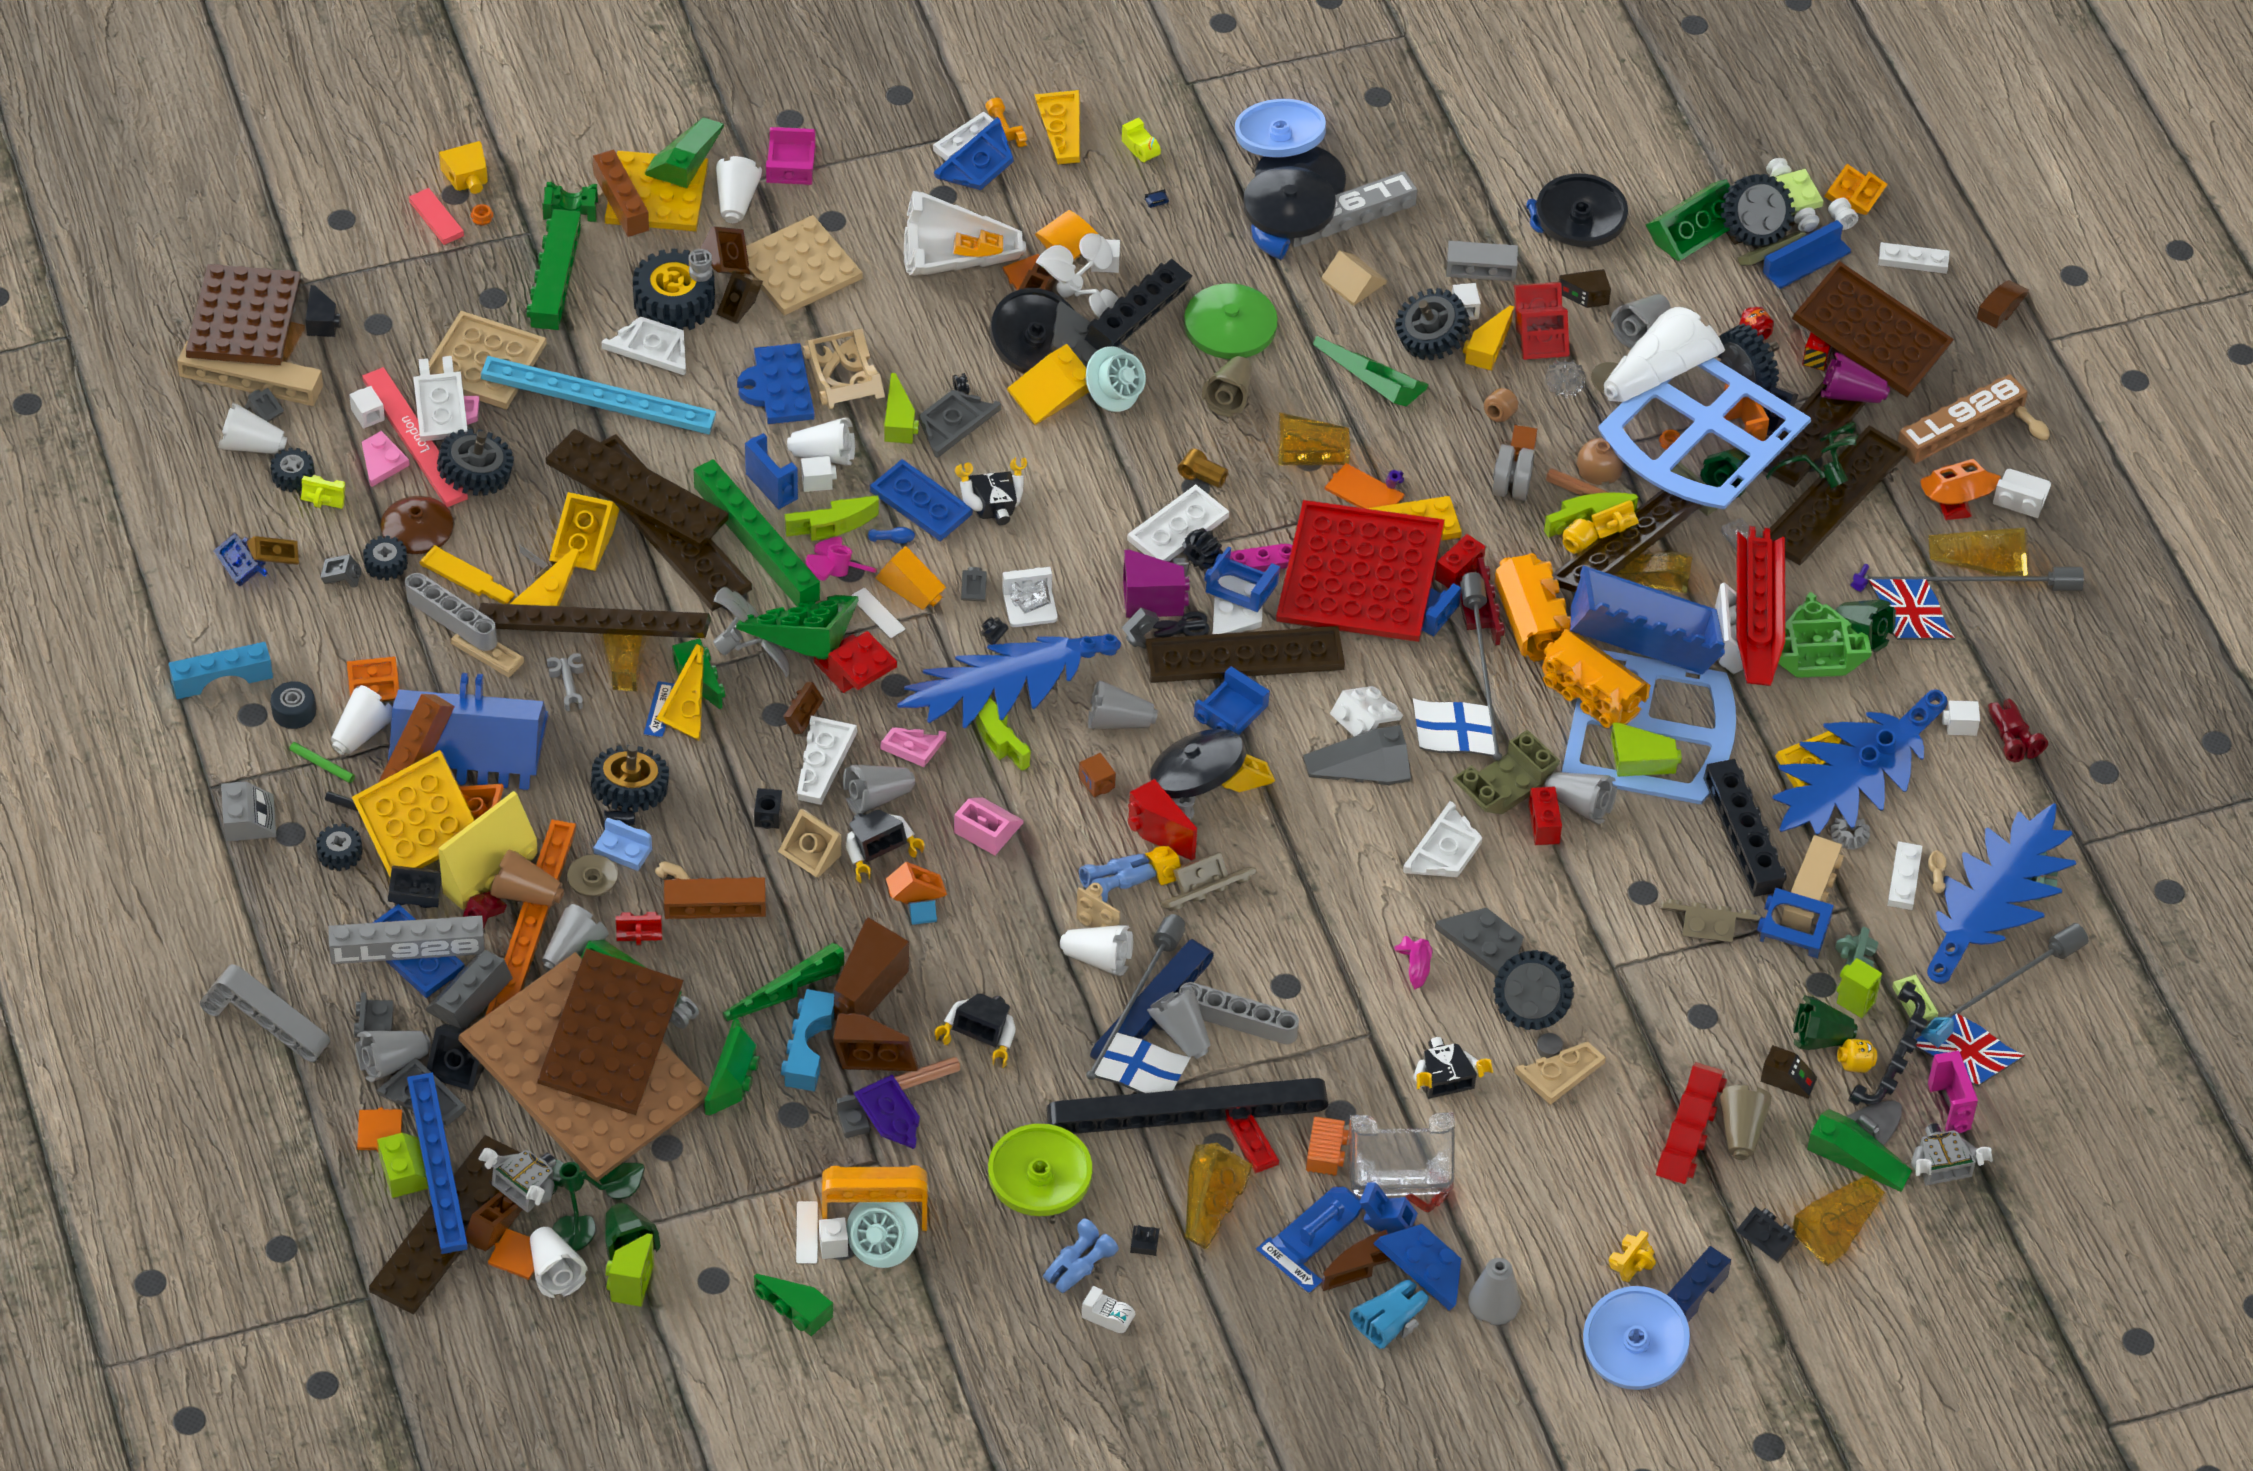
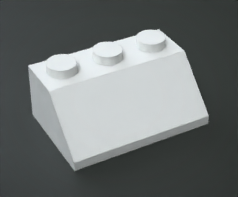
[1715,582,1743,674]

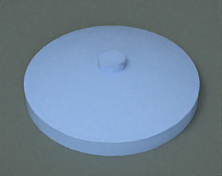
[1235,99,1326,157]
[1583,1286,1690,1390]

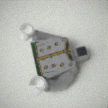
[1911,1123,1993,1186]
[478,1148,556,1213]

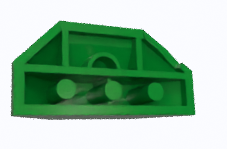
[704,1018,760,1116]

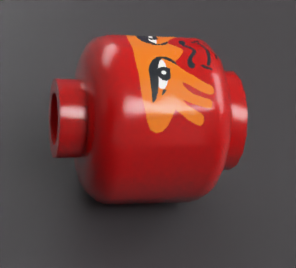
[1739,306,1774,340]

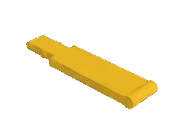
[419,545,515,604]

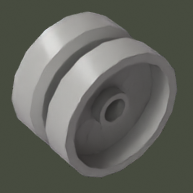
[1492,444,1535,501]

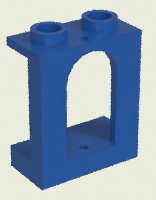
[1204,546,1280,612]
[1757,888,1834,959]

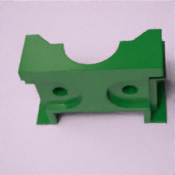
[542,182,598,222]

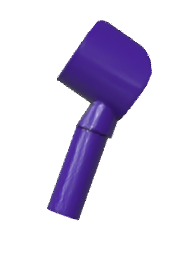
[1851,564,1869,592]

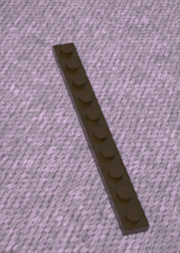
[478,603,711,638]

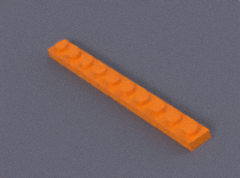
[485,819,576,1016]

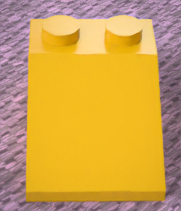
[1007,344,1089,425]
[549,492,620,571]

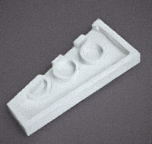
[797,716,858,805]

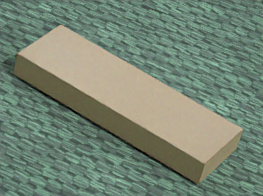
[451,634,524,678]

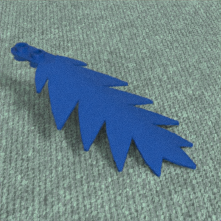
[897,634,1121,728]
[1773,689,1948,835]
[1927,803,2077,984]

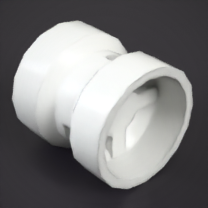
[1828,198,1859,230]

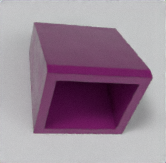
[1123,549,1190,618]

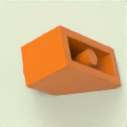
[886,862,947,904]

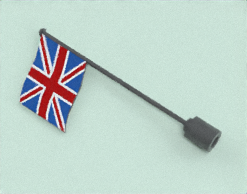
[1864,567,2084,640]
[1913,923,2089,1086]

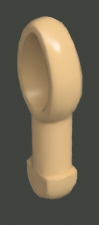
[2015,406,2050,440]
[1928,850,1947,894]

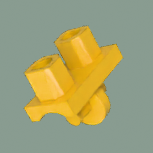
[1591,500,1639,539]
[1609,1230,1656,1283]

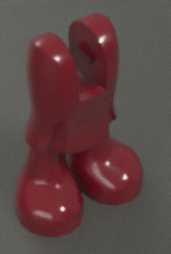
[1988,698,2048,762]

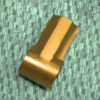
[1177,449,1229,488]

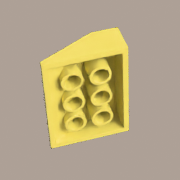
[438,791,538,910]

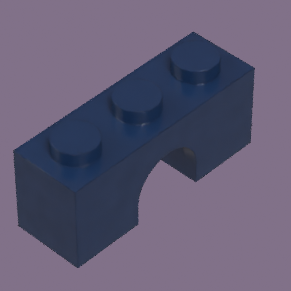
[1667,1246,1731,1322]

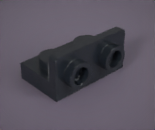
[1736,1206,1799,1263]

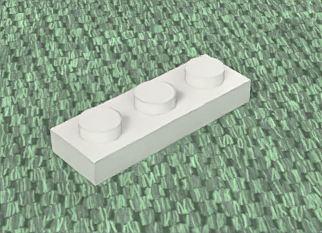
[933,112,994,161]
[1878,242,1949,274]
[1887,841,1923,910]

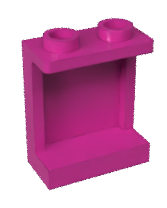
[766,127,816,185]
[1928,1050,1978,1133]

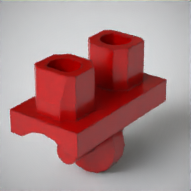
[616,912,662,946]

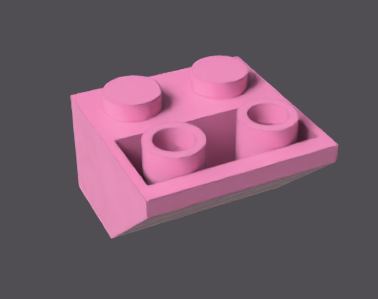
[954,797,1024,855]

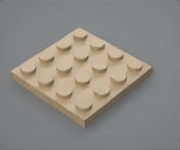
[746,215,863,316]
[429,311,547,410]

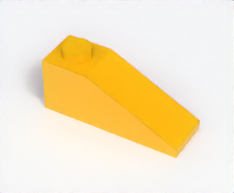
[1463,305,1514,371]

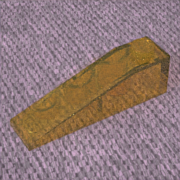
[1928,528,2029,576]
[1614,550,1693,593]
[1185,1143,1252,1249]
[1792,1175,1885,1266]

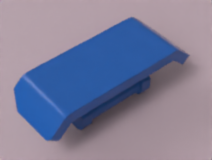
[1271,1187,1363,1264]

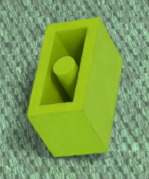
[1836,958,1882,1018]

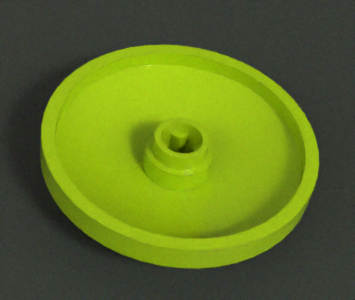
[988,1124,1092,1216]

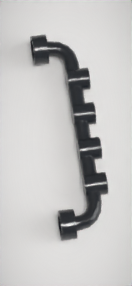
[1848,981,1928,1106]

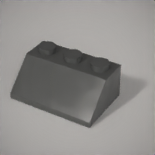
[426,950,513,1029]

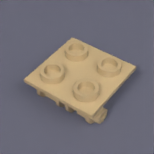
[1076,883,1120,928]

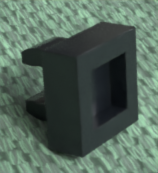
[1130,1225,1160,1256]

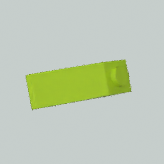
[884,373,919,444]

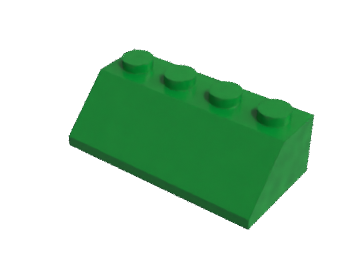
[1646,178,1730,261]

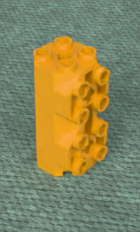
[1494,553,1571,662]
[1542,629,1651,728]

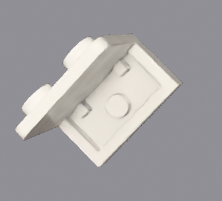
[1993,469,2051,518]
[1002,567,1057,627]
[1330,686,1403,737]

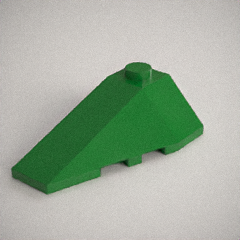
[645,117,724,188]
[1807,1109,1913,1192]

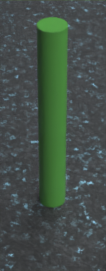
[289,742,355,783]

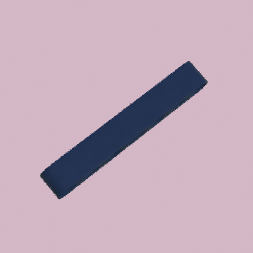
[1090,939,1214,1060]

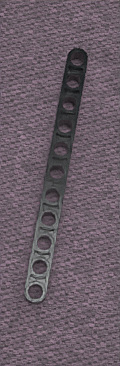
[1046,1078,1329,1134]

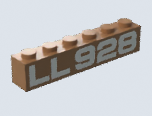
[1898,374,2028,464]

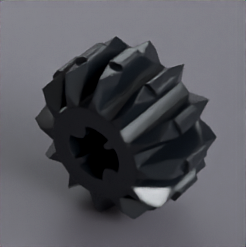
[1182,528,1223,570]

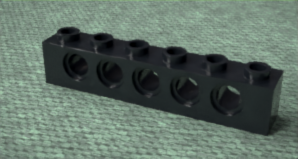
[1084,258,1192,350]
[1703,759,1787,897]

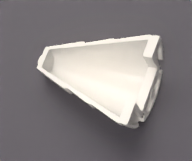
[904,191,1026,276]
[1604,307,1725,402]

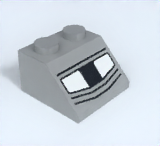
[221,782,276,842]

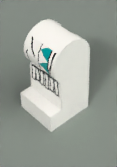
[1082,1286,1136,1333]

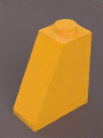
[875,546,946,610]

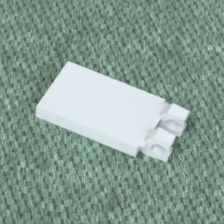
[413,356,467,442]

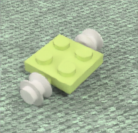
[1766,158,1823,232]

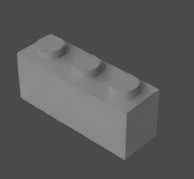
[1446,241,1518,282]

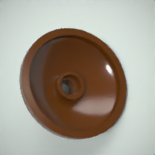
[381,496,453,554]

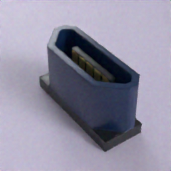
[1144,189,1169,208]

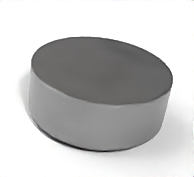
[1537,1033,1563,1059]

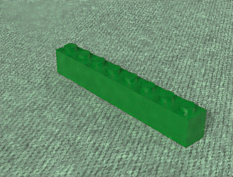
[693,459,820,606]

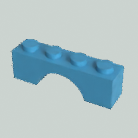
[169,641,273,699]
[781,989,834,1091]

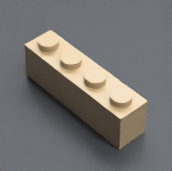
[1781,835,1844,933]

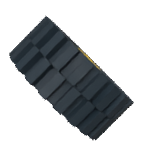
[633,249,715,330]

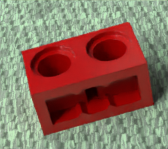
[1435,534,1486,589]
[1528,787,1562,845]

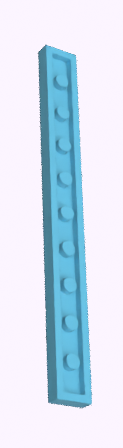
[481,356,716,435]

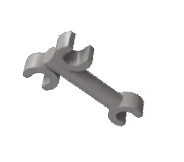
[547,653,584,711]

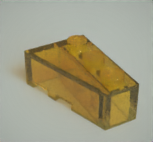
[1277,412,1350,465]
[599,634,646,692]

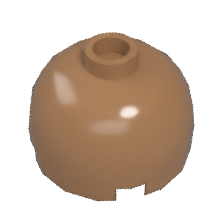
[1576,438,1624,485]

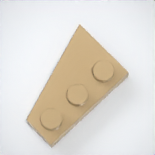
[1515,1042,1606,1105]

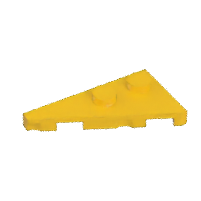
[510,548,580,606]
[656,644,704,741]
[1775,731,1842,788]

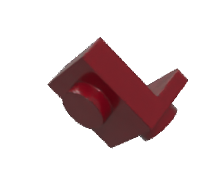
[463,891,507,929]

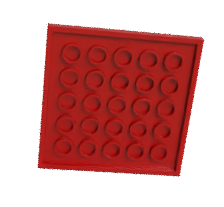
[1276,500,1445,642]

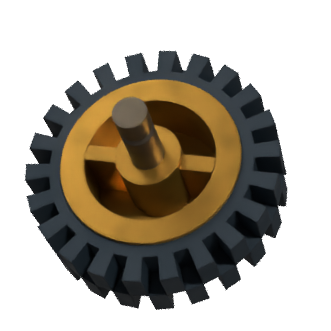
[591,745,669,812]

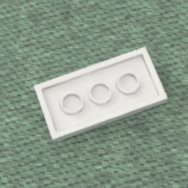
[1127,485,1229,562]

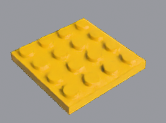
[605,151,709,232]
[352,750,475,877]

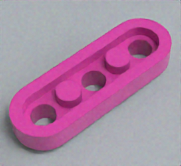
[1230,544,1292,572]

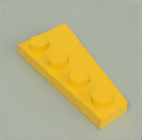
[1034,90,1080,165]

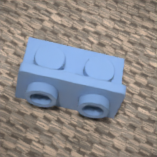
[593,818,652,871]

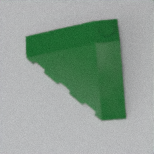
[736,595,859,659]

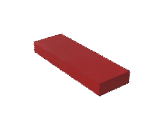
[1225,1107,1279,1174]

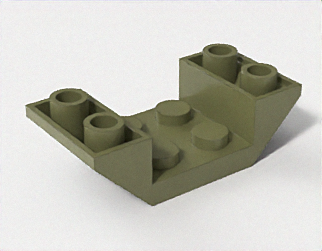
[1453,730,1560,814]

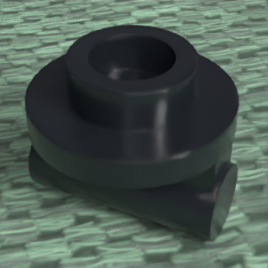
[981,617,1009,645]

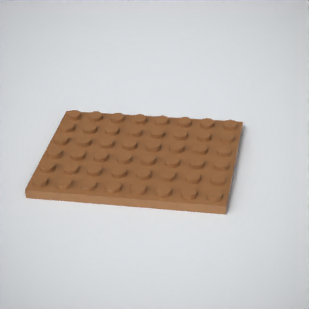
[458,952,709,1182]

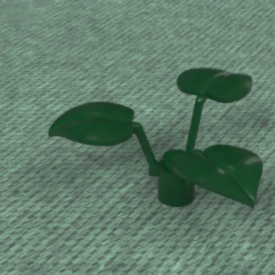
[1766,422,1859,488]
[552,1159,645,1252]

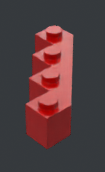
[1655,1062,1727,1184]

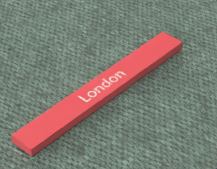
[362,367,468,508]

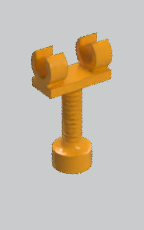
[985,97,1027,147]

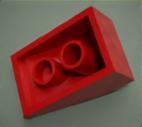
[1127,779,1198,861]

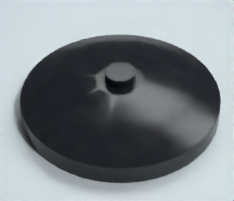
[1255,146,1346,195]
[1244,166,1336,238]
[1536,173,1628,247]
[989,288,1075,374]
[1150,729,1246,799]

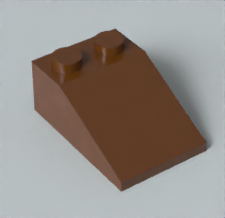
[833,1013,918,1071]

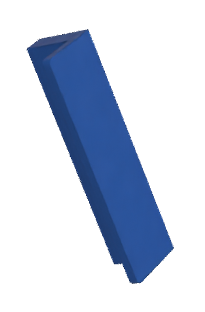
[1763,220,1851,289]

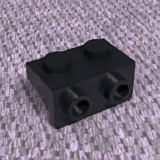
[388,865,441,908]

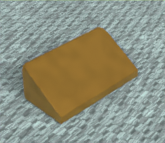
[247,536,299,565]

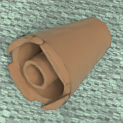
[491,849,565,906]

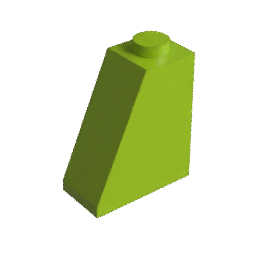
[1611,722,1682,777]

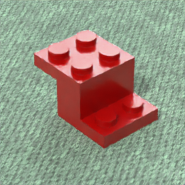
[1514,282,1570,360]
[814,631,897,693]

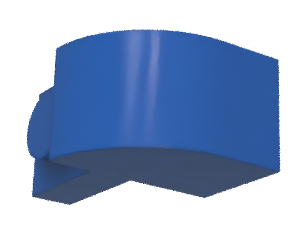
[1359,1182,1418,1234]

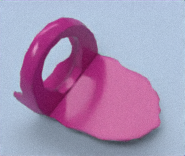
[1394,936,1433,989]

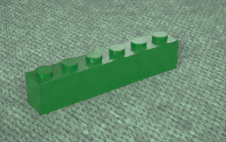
[526,209,582,330]

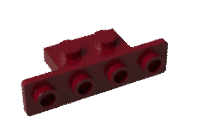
[1460,557,1505,646]

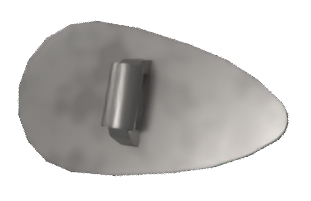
[1847,1101,1902,1146]

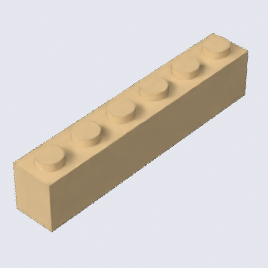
[177,340,323,406]

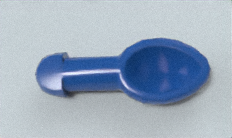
[1526,199,1544,233]
[867,527,915,544]

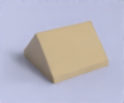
[1321,250,1387,306]
[778,809,841,877]

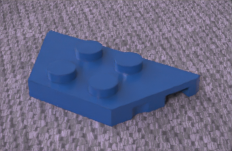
[934,117,1014,190]
[1374,1224,1462,1311]

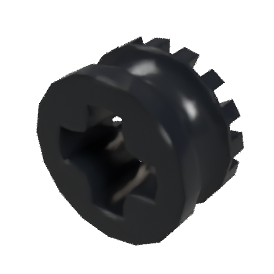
[952,373,970,394]

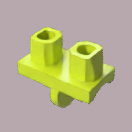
[301,475,345,509]

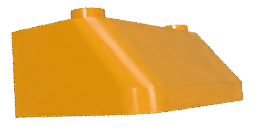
[822,1165,928,1231]

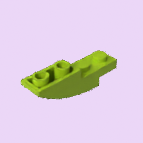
[1544,492,1638,538]
[784,495,879,541]
[975,696,1031,771]

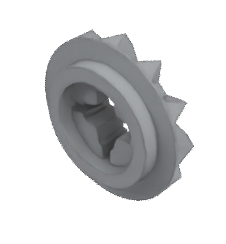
[1830,817,1870,849]

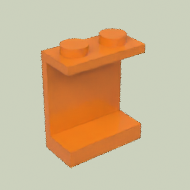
[1723,384,1769,441]

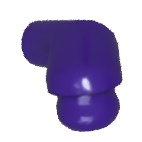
[1386,470,1404,489]

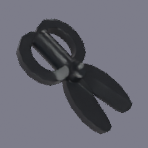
[1153,611,1210,638]

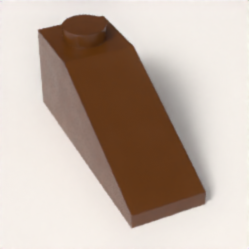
[465,1191,523,1252]

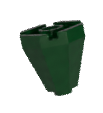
[1700,448,1750,498]
[1835,599,1896,652]
[1793,995,1858,1050]
[605,1202,661,1261]

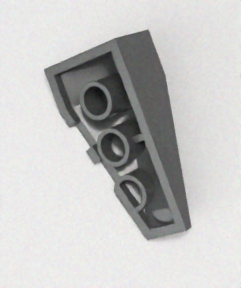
[1303,725,1411,785]

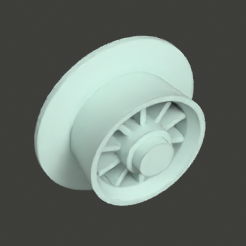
[1086,347,1146,412]
[846,1202,918,1268]

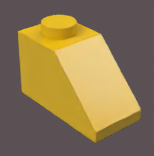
[1222,754,1275,793]

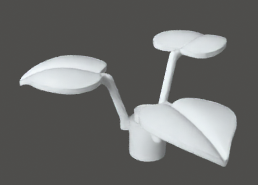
[1036,233,1119,319]

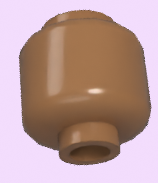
[1484,388,1519,423]

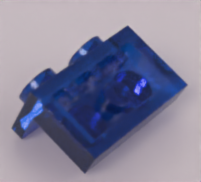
[213,533,268,586]

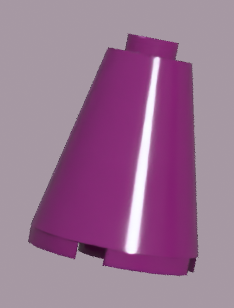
[1821,353,1890,403]

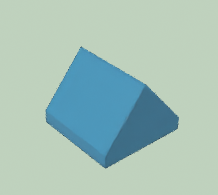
[908,899,937,925]
[1921,1017,1954,1048]

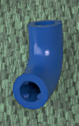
[1251,224,1290,260]

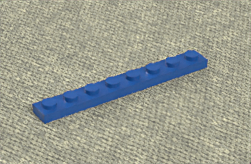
[407,1072,468,1254]

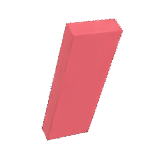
[409,188,464,245]

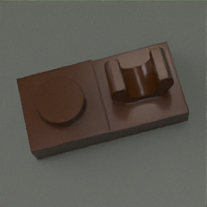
[783,682,824,734]

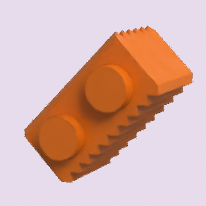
[1306,1116,1349,1176]

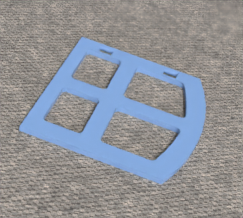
[1598,358,1811,510]
[1562,650,1736,805]

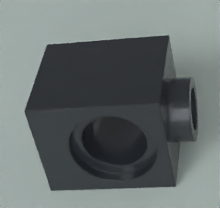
[754,788,783,829]

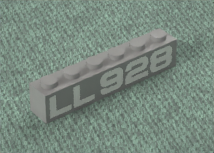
[1289,171,1417,247]
[328,916,485,964]

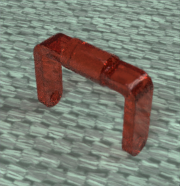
[1405,1169,1452,1212]

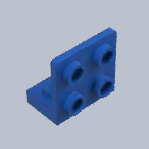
[1422,583,1461,637]

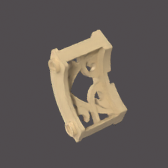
[802,328,885,409]

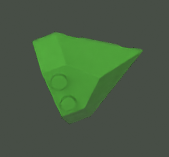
[1778,591,1872,678]

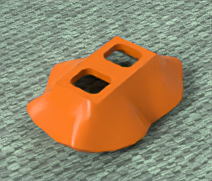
[1920,459,2001,505]

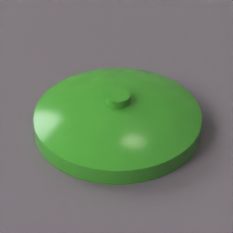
[1184,283,1278,359]

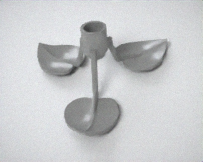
[713,587,789,678]

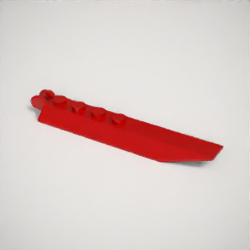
[1736,526,1785,686]

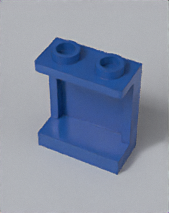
[745,433,798,510]
[1194,666,1270,735]

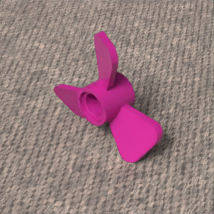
[806,536,878,581]

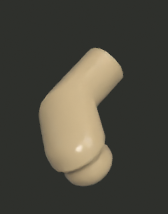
[655,861,691,879]

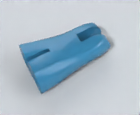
[1350,1279,1429,1349]

